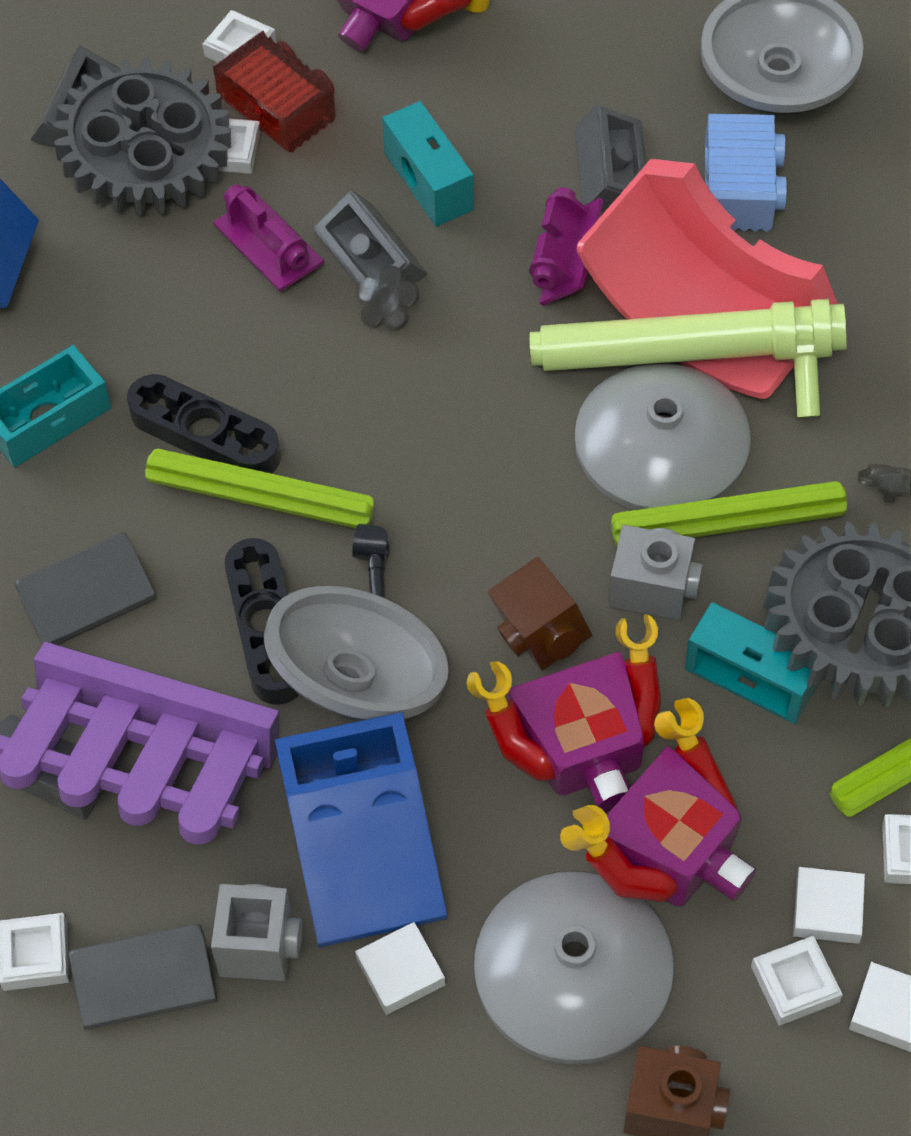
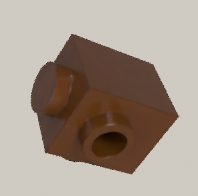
[487,556,593,671]
[623,1045,730,1136]

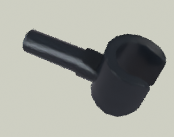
[352,524,390,598]

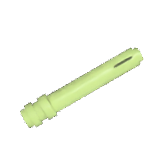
[530,299,847,418]

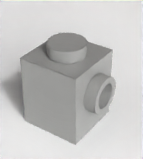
[608,525,703,620]
[211,884,303,981]

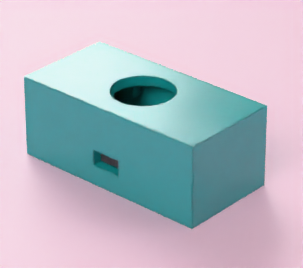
[382,101,474,227]
[0,345,112,468]
[684,602,818,725]

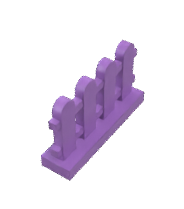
[0,642,279,844]

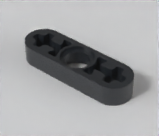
[127,374,281,474]
[225,538,299,705]

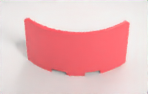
[577,159,838,399]

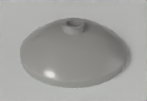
[700,0,864,113]
[575,363,751,510]
[264,586,449,721]
[474,872,674,1065]

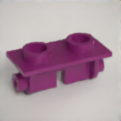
[213,184,324,292]
[529,187,604,306]

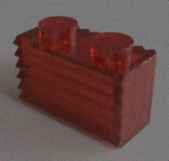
[213,31,336,153]

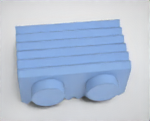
[705,113,787,232]

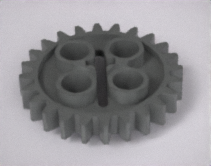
[53,57,231,216]
[763,522,911,708]

